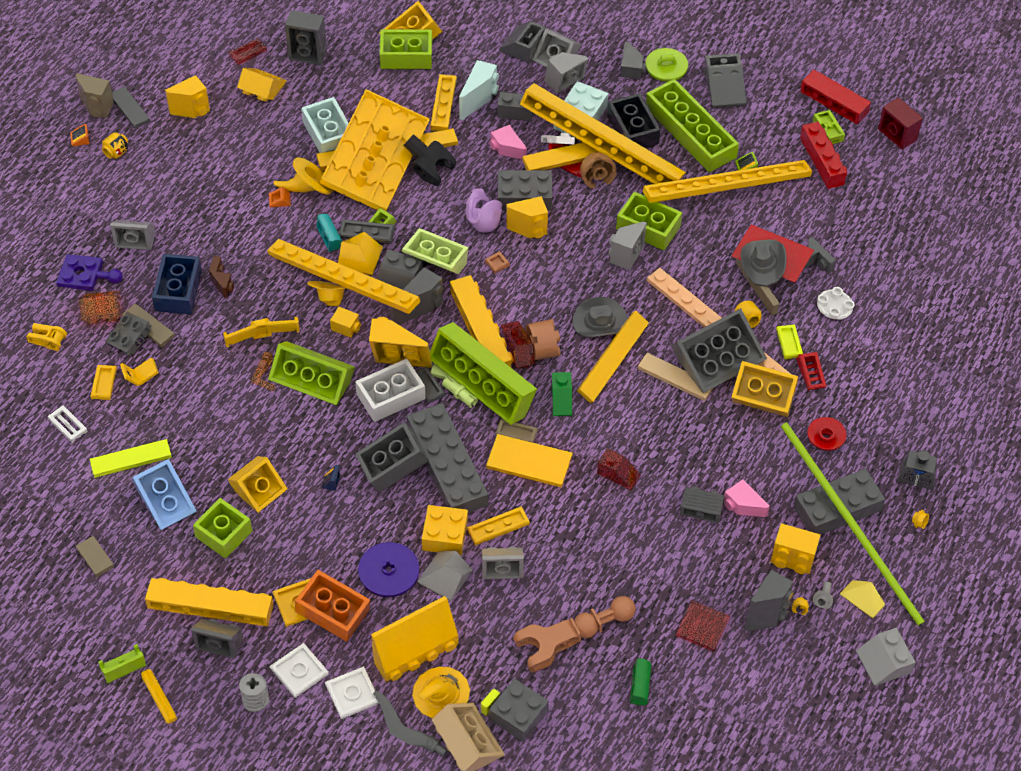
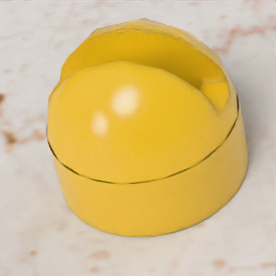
[792,597,809,615]

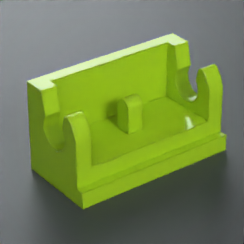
[98,644,146,683]

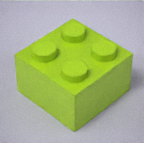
[193,498,252,559]

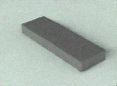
[112,86,150,129]
[339,219,396,244]

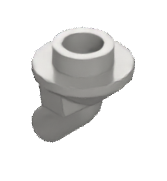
[813,582,833,609]

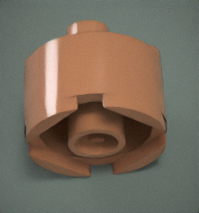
[525,319,560,361]

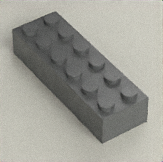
[407,403,488,513]

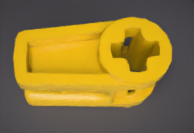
[26,323,67,351]

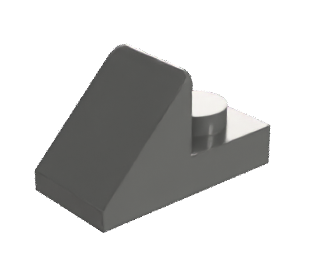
[805,237,836,273]

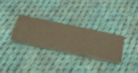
[735,259,780,316]

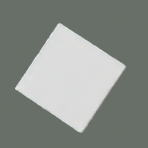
[270,643,329,698]
[325,667,379,719]

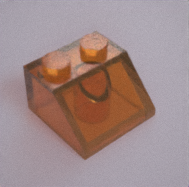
[79,290,121,323]

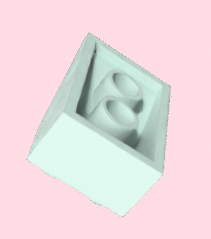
[459,60,499,120]

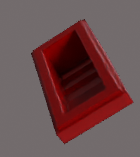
[796,352,827,391]

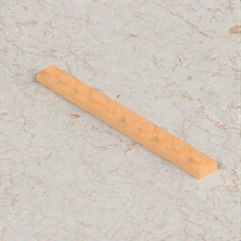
[647,268,791,374]

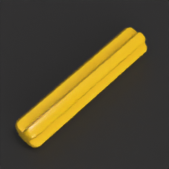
[141,669,177,724]

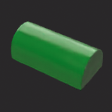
[630,658,652,706]

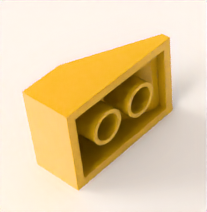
[379,1,442,40]

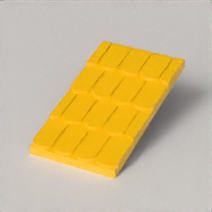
[319,89,430,211]

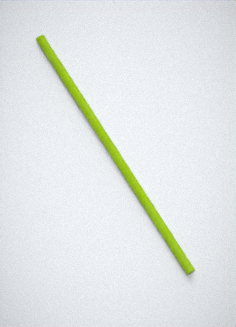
[781,422,925,626]

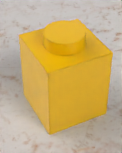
[330,307,361,338]

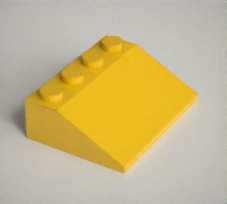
[369,317,432,368]
[371,596,458,682]

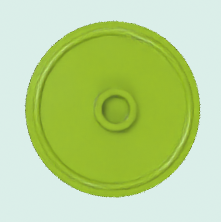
[646,48,688,82]

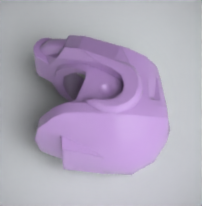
[466,189,502,233]

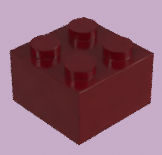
[878,97,923,150]

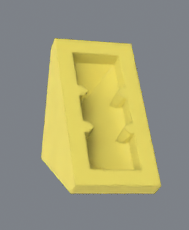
[840,580,885,618]

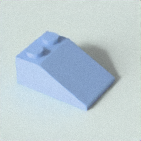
[132,459,197,530]

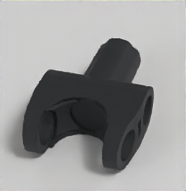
[403,134,457,186]

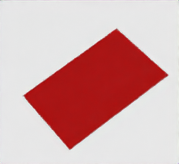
[731,224,814,282]

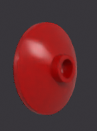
[807,417,846,451]

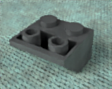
[499,21,546,63]

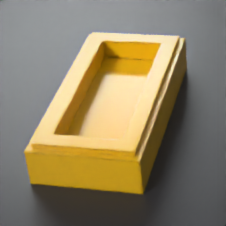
[91,365,117,400]

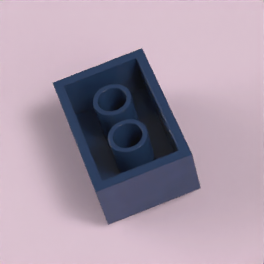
[152,254,202,315]

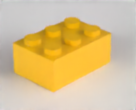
[731,361,798,417]

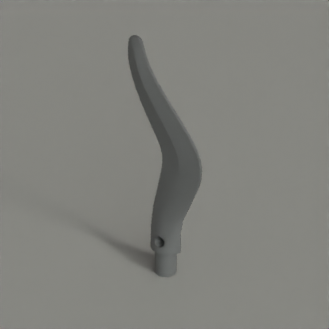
[373,691,448,757]

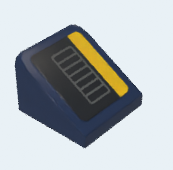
[322,465,340,491]

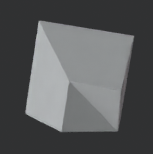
[417,551,473,601]

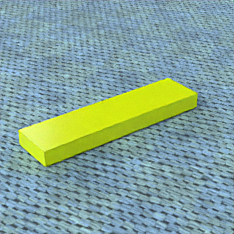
[90,439,172,478]

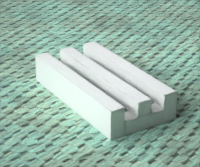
[48,406,88,443]

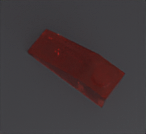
[501,321,535,368]

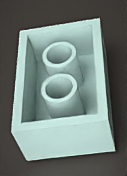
[554,81,608,133]
[301,97,349,153]

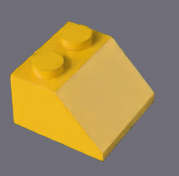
[237,68,287,102]
[165,75,210,118]
[506,196,548,238]
[227,456,288,513]

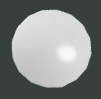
[817,287,855,319]

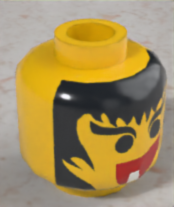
[101,132,128,159]

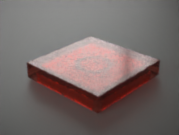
[676,600,730,652]

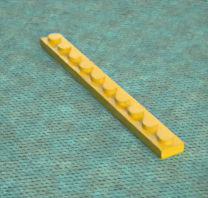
[643,160,812,203]
[267,239,420,314]

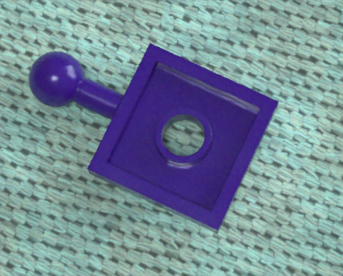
[56,254,123,291]

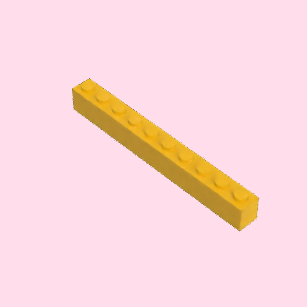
[520,83,685,184]

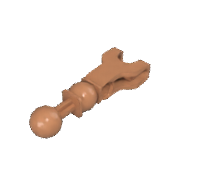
[513,596,636,672]

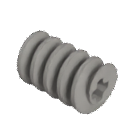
[239,673,269,712]

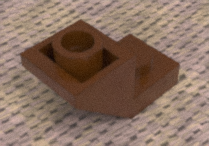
[209,256,234,298]

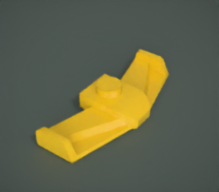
[223,317,300,347]

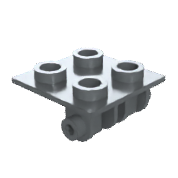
[106,312,152,357]

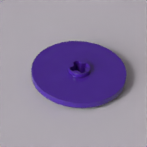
[358,542,419,597]

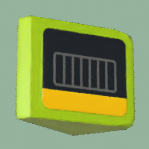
[735,152,758,171]

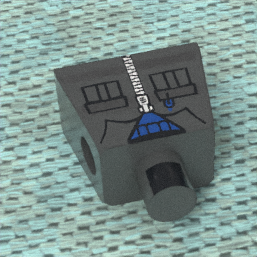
[897,450,937,490]

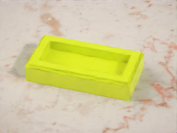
[776,324,803,359]

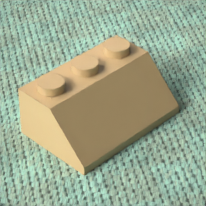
[432,703,505,771]

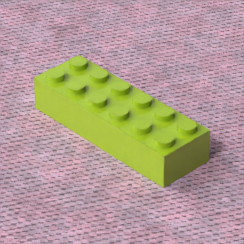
[646,79,739,173]
[430,322,537,425]

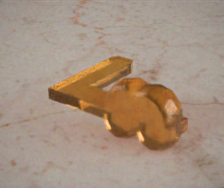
[250,351,276,391]

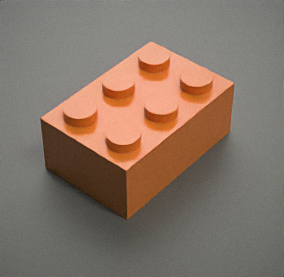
[295,570,370,642]

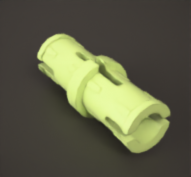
[442,376,478,408]

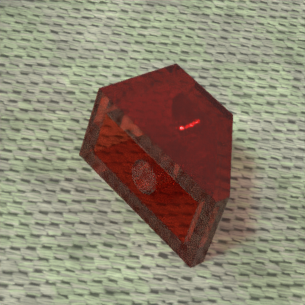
[597,448,641,491]

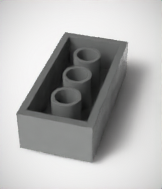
[793,468,885,535]

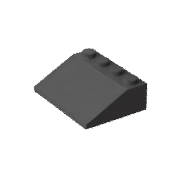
[670,308,767,393]

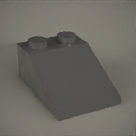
[390,268,443,325]

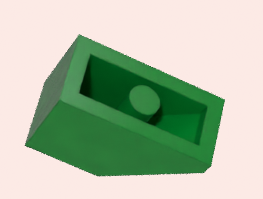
[551,372,572,416]

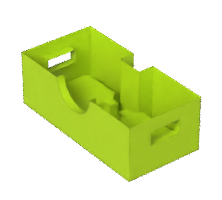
[813,110,845,144]

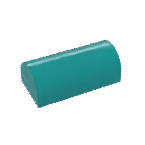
[316,214,342,252]

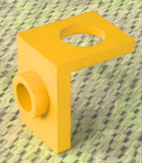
[120,358,159,386]

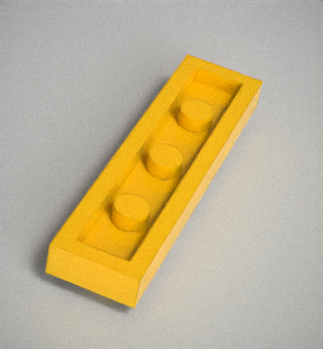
[430,74,457,131]

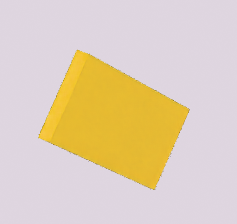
[486,434,572,488]

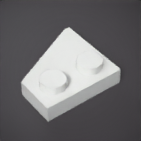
[541,133,575,145]

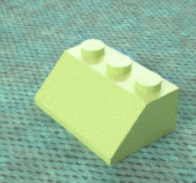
[402,228,468,274]

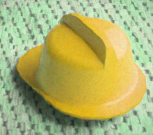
[307,281,345,306]

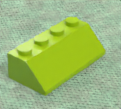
[268,341,355,405]

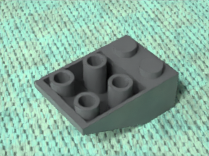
[703,53,747,108]

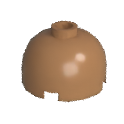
[580,152,617,188]

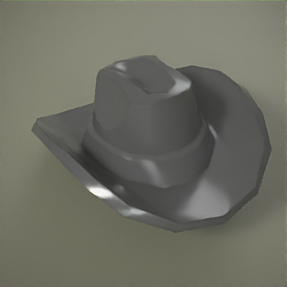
[741,240,786,287]
[573,297,628,337]

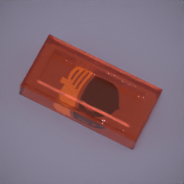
[229,38,267,65]

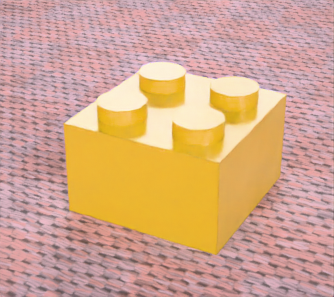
[422,505,468,555]
[770,523,820,574]

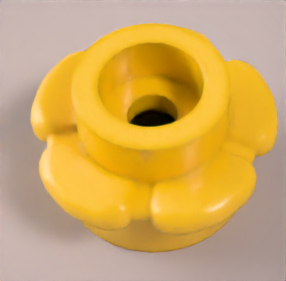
[912,510,929,529]

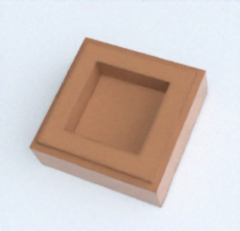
[485,251,510,274]

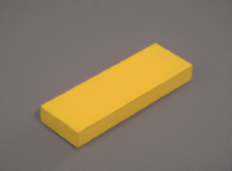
[467,506,530,546]

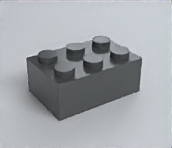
[285,10,327,66]
[498,170,552,211]
[356,422,429,492]

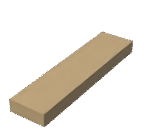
[638,353,713,401]

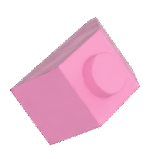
[489,125,527,159]
[724,480,770,517]

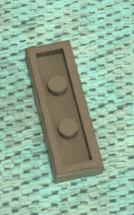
[121,303,175,348]

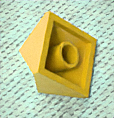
[338,232,383,276]

